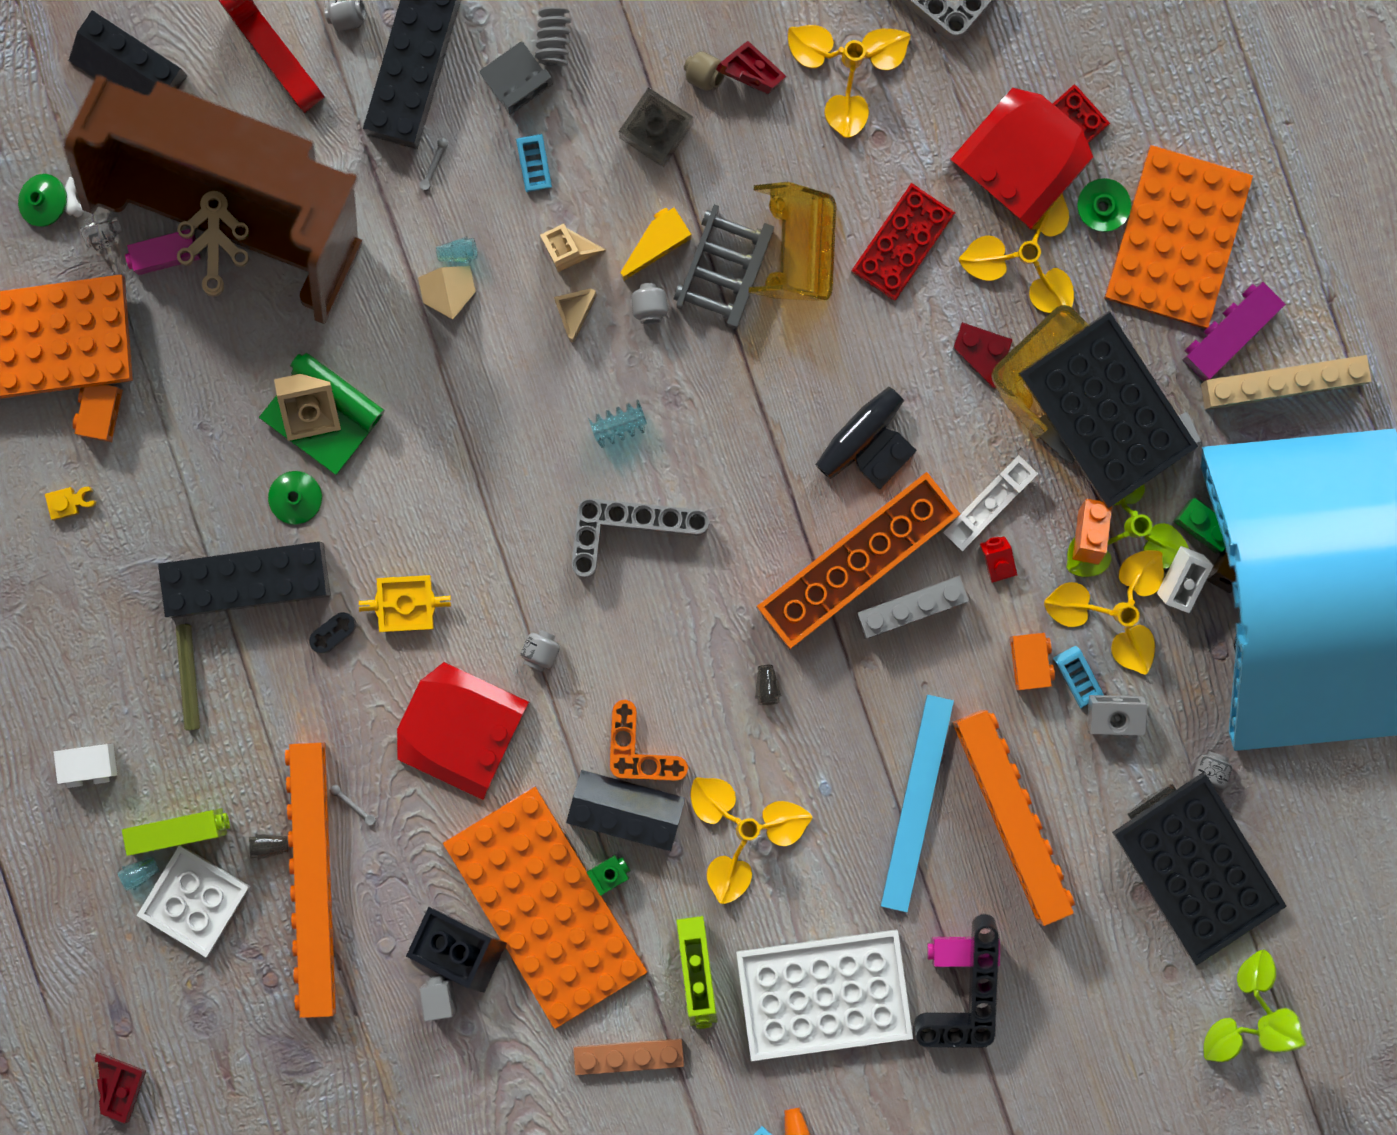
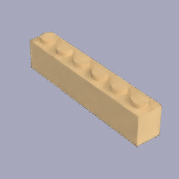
[1201,355,1371,410]

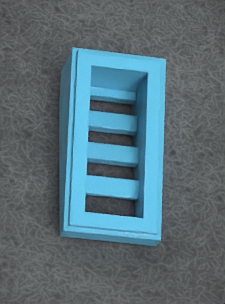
[516,134,552,192]
[1053,646,1104,708]

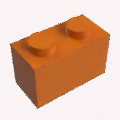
[73,385,123,443]
[1072,498,1112,565]
[1010,633,1055,690]

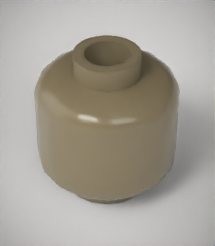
[684,51,725,91]

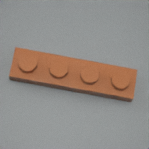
[573,1038,684,1075]

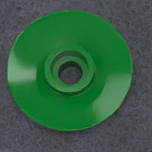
[18,174,67,227]
[1077,178,1131,232]
[268,471,322,525]

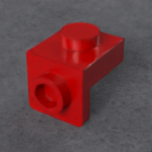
[980,537,1017,583]

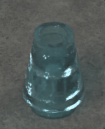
[436,236,478,263]
[117,857,160,891]

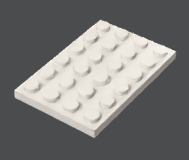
[736,929,913,1061]

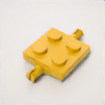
[359,575,451,632]

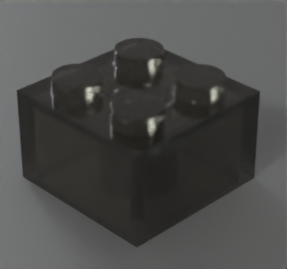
[618,87,693,168]

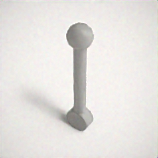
[420,138,448,191]
[330,785,376,826]

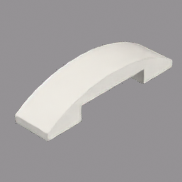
[943,455,1038,551]

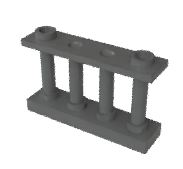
[673,204,774,330]

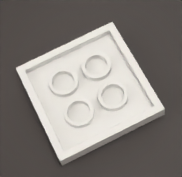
[137,845,250,957]

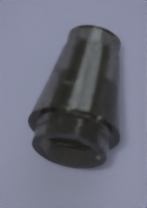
[755,665,782,705]
[249,834,289,860]

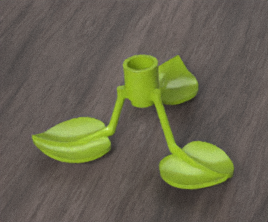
[1066,484,1189,577]
[1203,949,1306,1063]

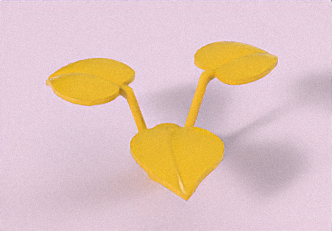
[788,25,911,138]
[959,194,1074,315]
[1044,550,1164,675]
[690,777,812,904]

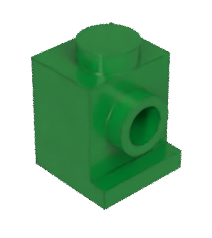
[587,854,631,896]

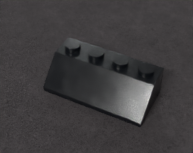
[68,10,187,95]
[566,770,685,851]

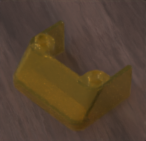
[748,182,836,301]
[991,305,1088,439]

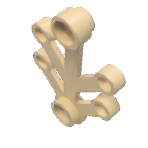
[177,191,249,297]

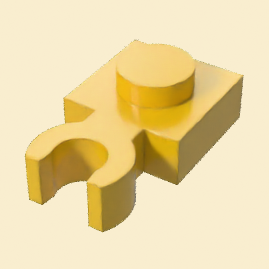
[45,487,96,521]

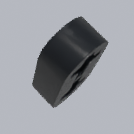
[309,612,356,653]

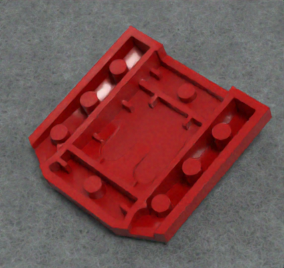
[950,88,1094,230]
[397,662,530,800]

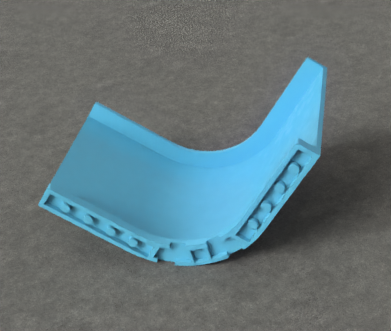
[1201,429,1397,751]

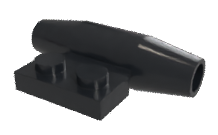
[815,386,917,490]

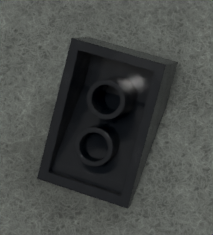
[406,907,507,993]

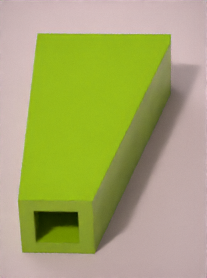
[121,808,230,856]
[676,916,717,1029]

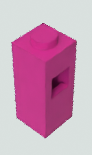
[125,229,201,275]
[927,937,1000,967]

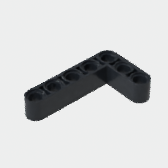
[914,914,999,1048]

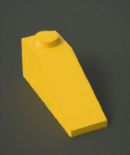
[620,207,692,281]

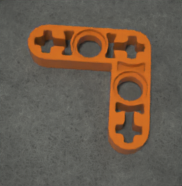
[610,700,688,781]

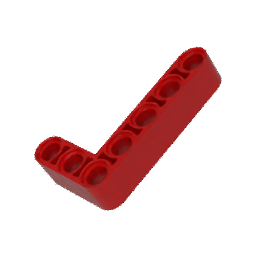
[218,0,325,113]

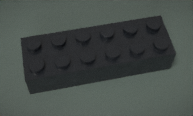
[363,0,461,150]
[158,541,331,618]

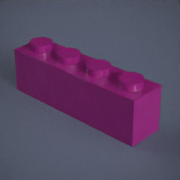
[1182,282,1286,382]

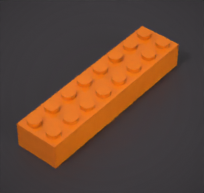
[756,472,960,650]
[952,710,1075,926]

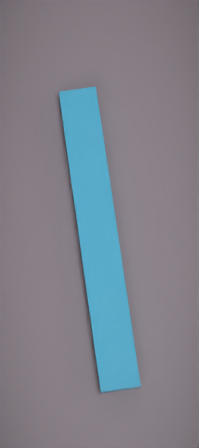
[880,695,954,912]

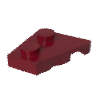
[716,40,787,94]
[952,322,1013,389]
[95,1053,146,1124]

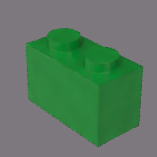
[1173,498,1226,554]

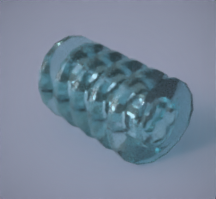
[588,399,647,448]

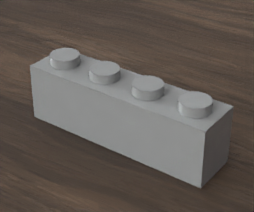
[856,576,969,639]

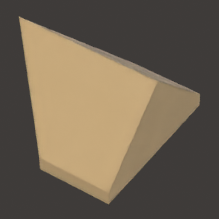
[540,224,606,272]
[418,266,476,320]
[554,289,597,343]

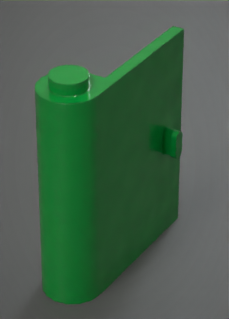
[259,353,385,475]

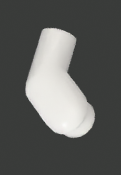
[65,177,84,217]

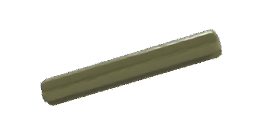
[176,624,200,731]

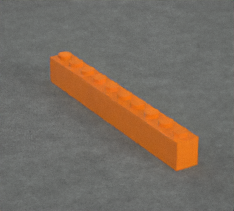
[285,742,336,1018]

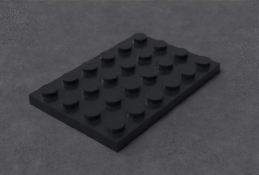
[1018,311,1198,508]
[1112,772,1287,966]

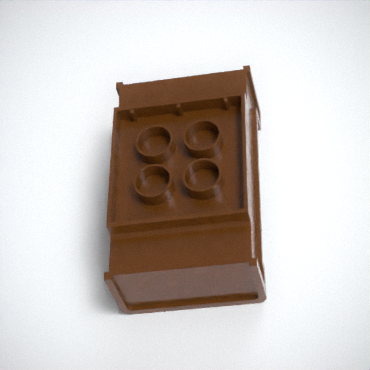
[63,75,363,324]

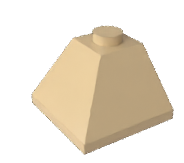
[274,374,341,441]

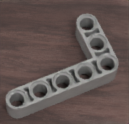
[900,0,995,41]
[572,499,709,578]

